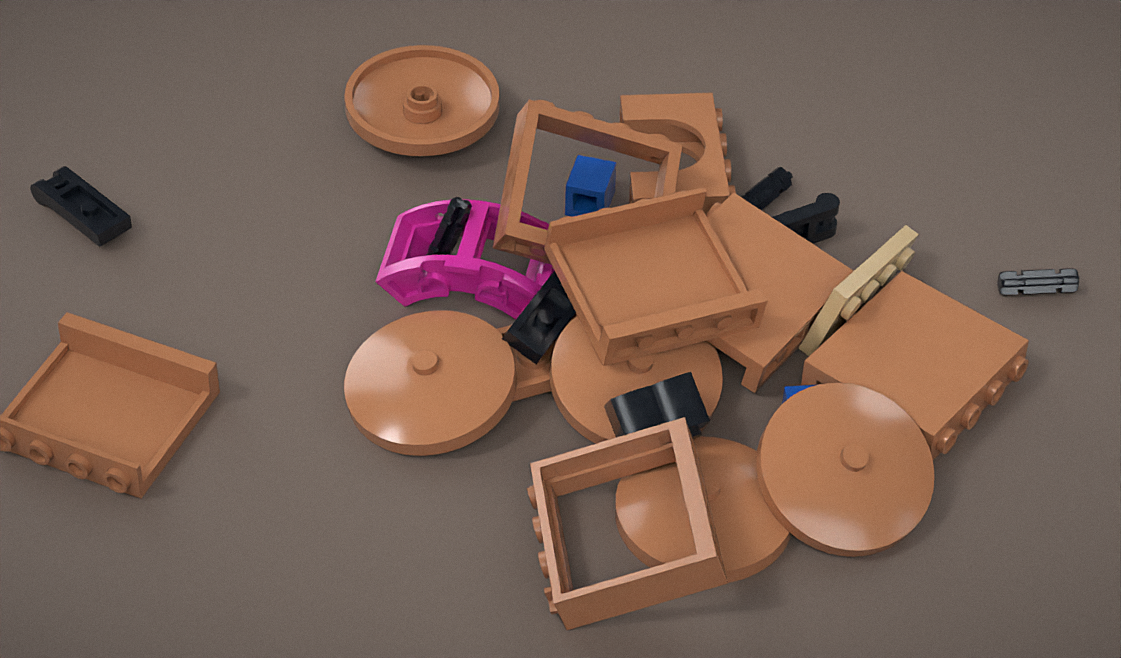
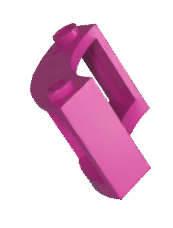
[375,199,555,320]

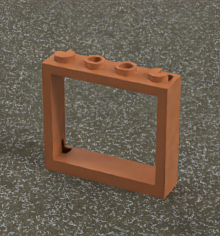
[493,99,682,265]
[527,417,728,630]

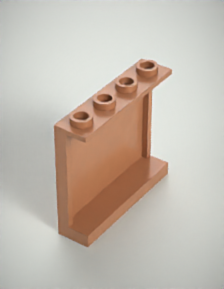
[544,187,768,366]
[706,192,854,393]
[801,271,1029,460]
[0,312,220,499]

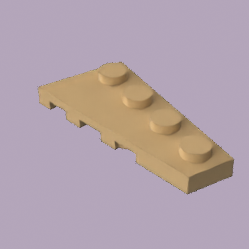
[798,225,919,356]

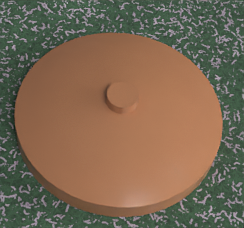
[344,45,499,156]
[344,310,517,456]
[550,316,723,444]
[756,383,934,557]
[615,436,792,583]

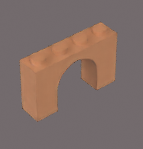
[619,93,736,215]

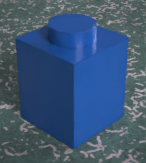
[565,155,616,217]

